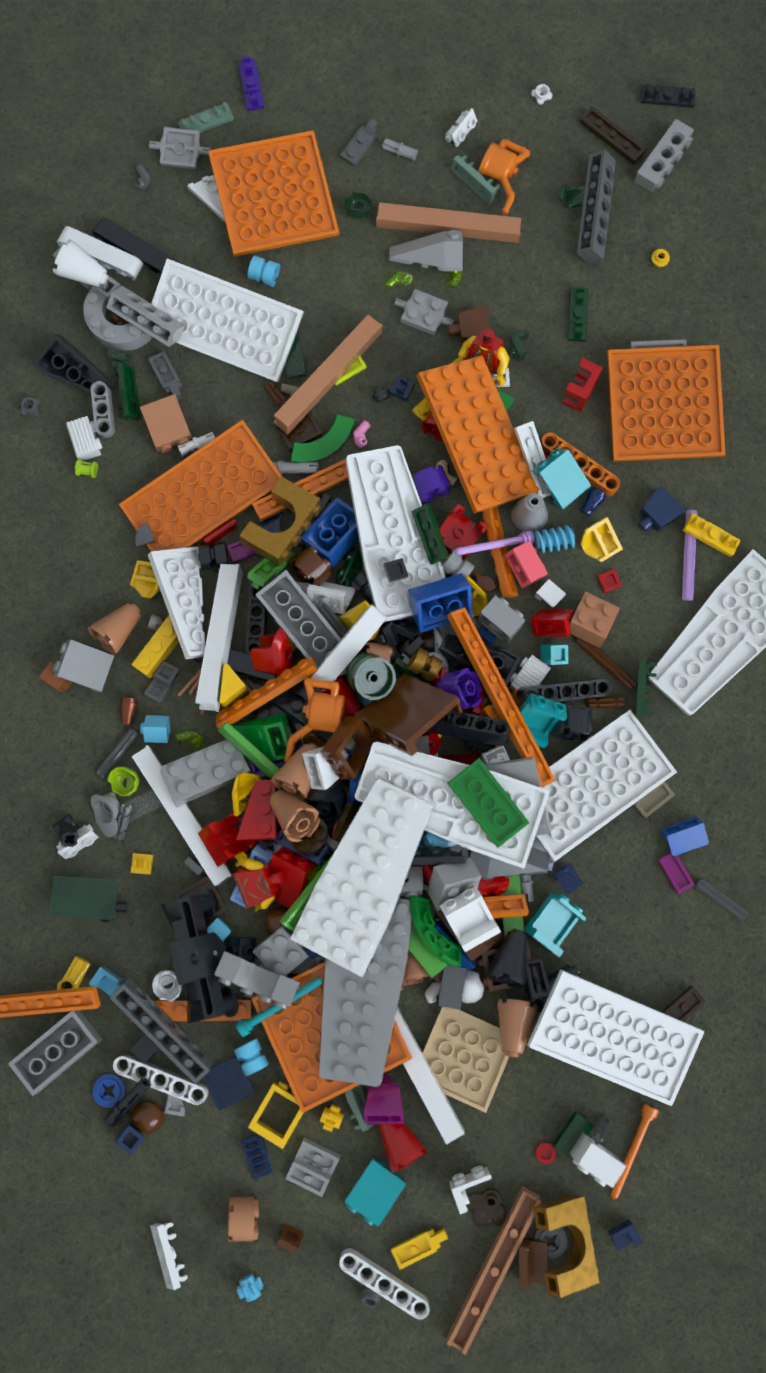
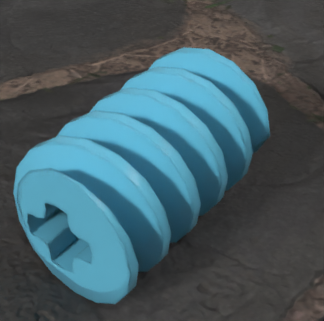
[534,525,575,554]

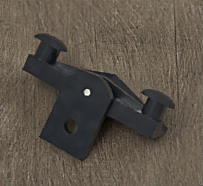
[161,889,239,1023]

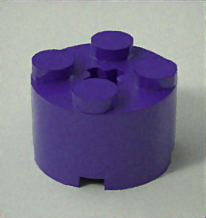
[413,465,451,505]
[437,668,483,711]

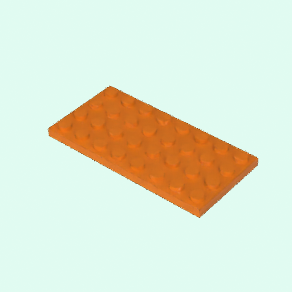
[416,355,540,514]
[119,420,282,551]

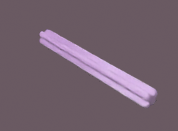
[682,510,697,601]

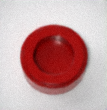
[535,1142,556,1164]

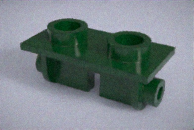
[335,548,363,587]

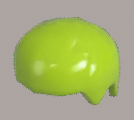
[107,767,139,796]

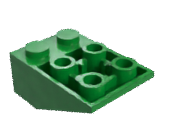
[231,713,296,761]

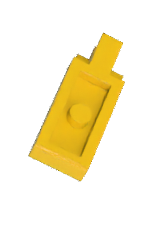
[391,1228,448,1270]

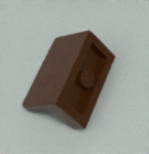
[519,1239,548,1290]

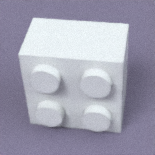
[569,1132,626,1188]

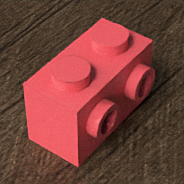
[504,541,548,588]

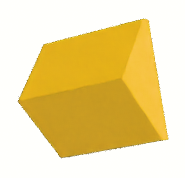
[219,664,249,709]

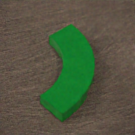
[290,415,354,462]
[409,895,461,968]

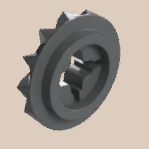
[534,1227,567,1259]

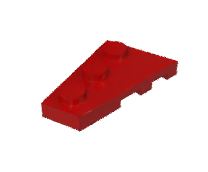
[236,780,277,841]

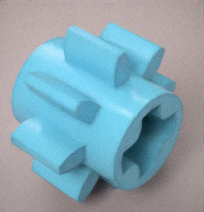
[236,1274,263,1302]

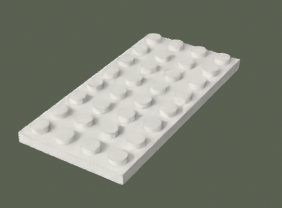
[152,259,304,382]
[535,710,677,862]
[527,969,704,1106]

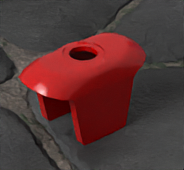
[250,627,294,676]

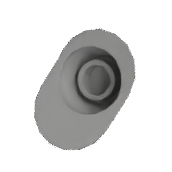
[91,792,121,837]

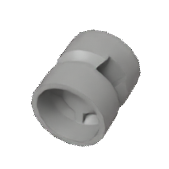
[441,549,475,578]

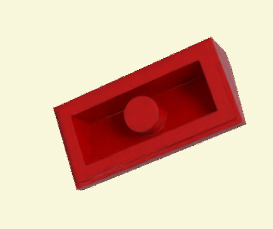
[202,518,238,546]

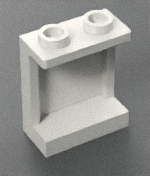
[440,886,501,952]

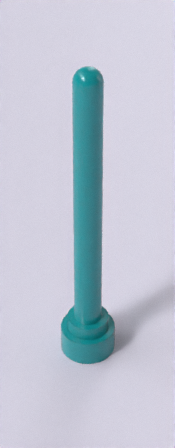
[235,977,323,1037]

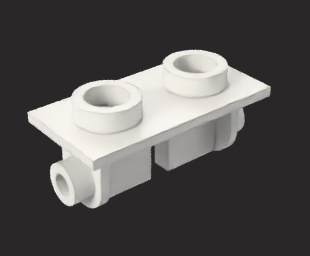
[445,108,477,147]
[56,824,99,859]

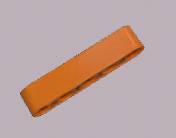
[541,433,620,496]

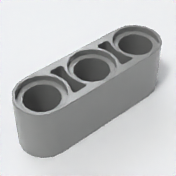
[91,381,115,438]

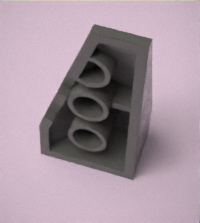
[469,847,550,880]

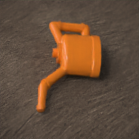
[479,139,530,215]
[285,678,345,762]

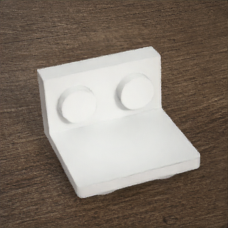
[307,582,355,614]
[449,1165,491,1214]

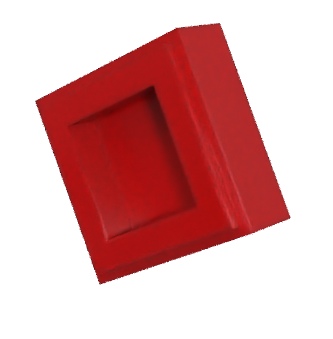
[597,569,622,593]

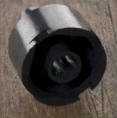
[553,705,592,740]
[304,781,347,823]

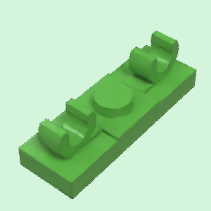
[247,551,295,590]

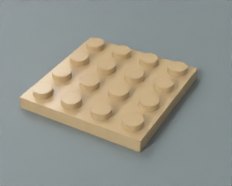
[422,1007,509,1113]

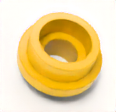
[651,249,670,267]

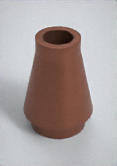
[119,697,139,725]

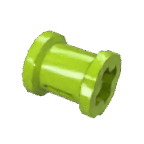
[75,459,98,478]

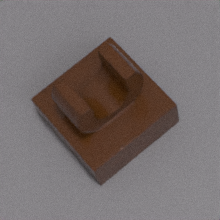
[277,1224,304,1255]

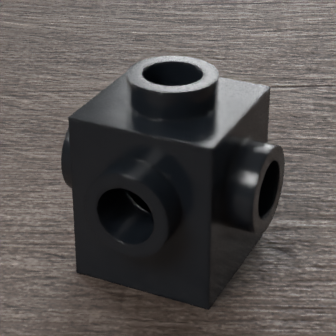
[227,936,256,962]

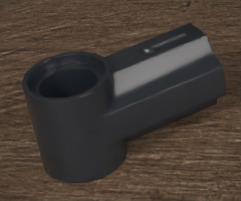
[52,814,79,847]

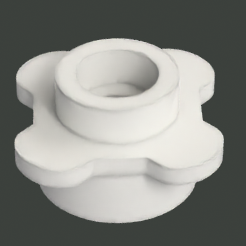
[531,84,552,105]

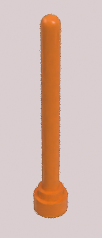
[611,1103,659,1199]

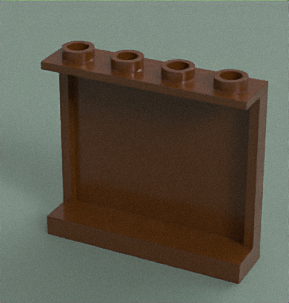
[354,674,463,756]

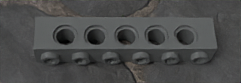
[577,150,616,263]
[110,977,213,1084]

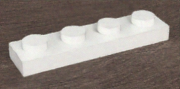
[514,421,551,498]

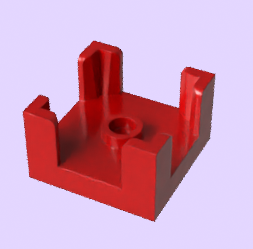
[561,358,603,413]
[439,504,488,560]
[198,812,258,867]

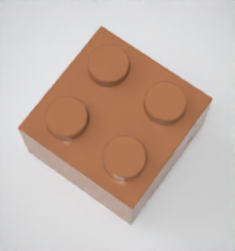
[569,591,620,648]

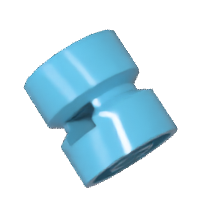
[248,256,280,287]
[234,1038,269,1076]

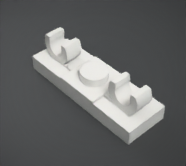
[150,1222,188,1290]

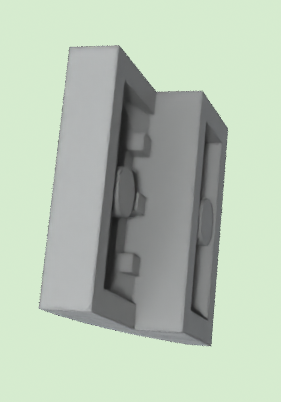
[285,1137,341,1197]

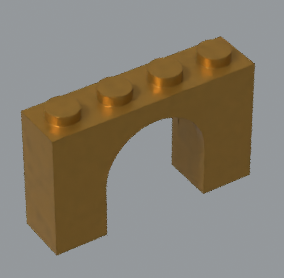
[239,476,321,566]
[533,1194,599,1298]

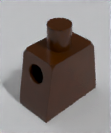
[448,305,490,344]

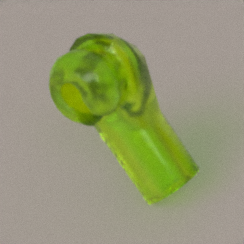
[448,271,463,289]
[385,272,413,289]
[176,730,204,748]

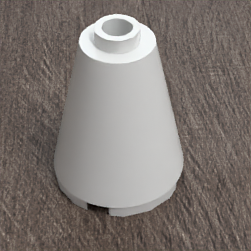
[53,239,108,287]

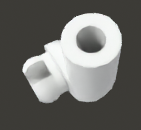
[425,981,441,1003]

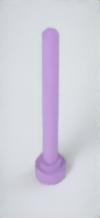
[455,530,535,555]

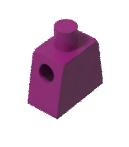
[364,1074,404,1124]

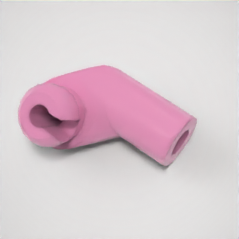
[353,420,371,447]

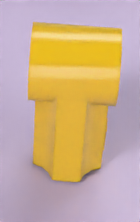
[57,956,91,990]

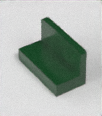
[552,1111,594,1159]

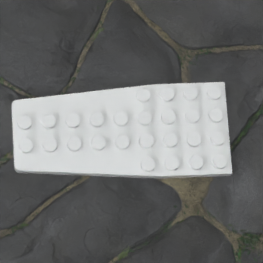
[345,445,445,623]
[647,549,766,716]
[355,742,550,868]
[290,779,432,977]

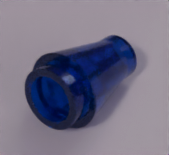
[580,487,606,516]

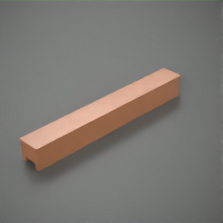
[376,202,521,243]
[274,315,383,435]
[446,1186,542,1355]

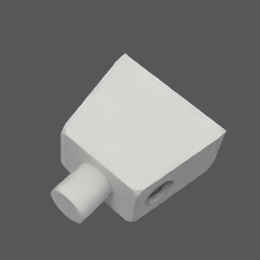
[302,746,348,790]

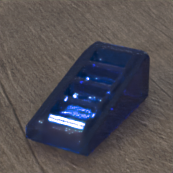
[241,1134,274,1179]

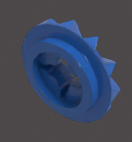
[93,1074,125,1108]

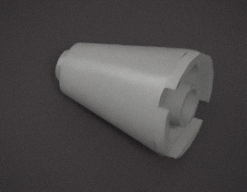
[511,493,548,533]

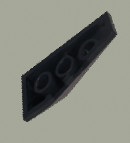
[33,334,115,395]
[438,634,522,686]

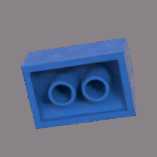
[301,498,359,568]
[408,573,473,633]

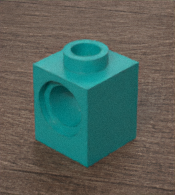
[540,644,568,665]

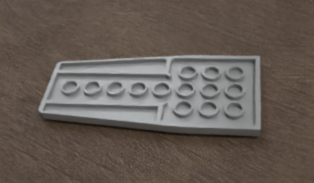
[319,898,412,1087]

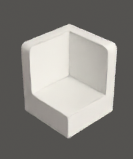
[535,579,566,608]

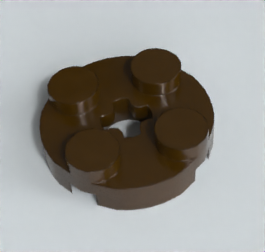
[289,819,329,855]

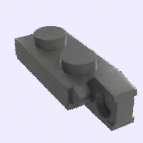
[340,119,378,167]
[148,351,183,401]

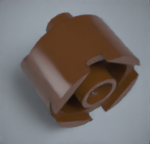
[289,545,331,586]

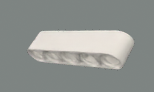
[57,226,143,280]
[310,604,387,689]
[113,1054,209,1105]
[340,1248,429,1319]

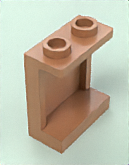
[140,394,192,453]

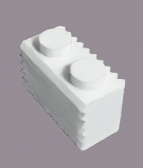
[66,416,103,461]
[509,655,551,699]

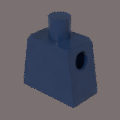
[638,485,686,532]

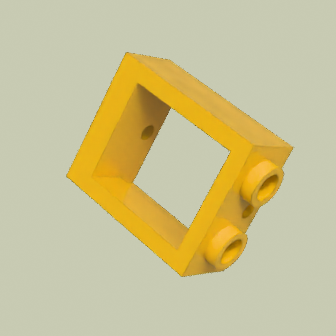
[248,1081,304,1149]

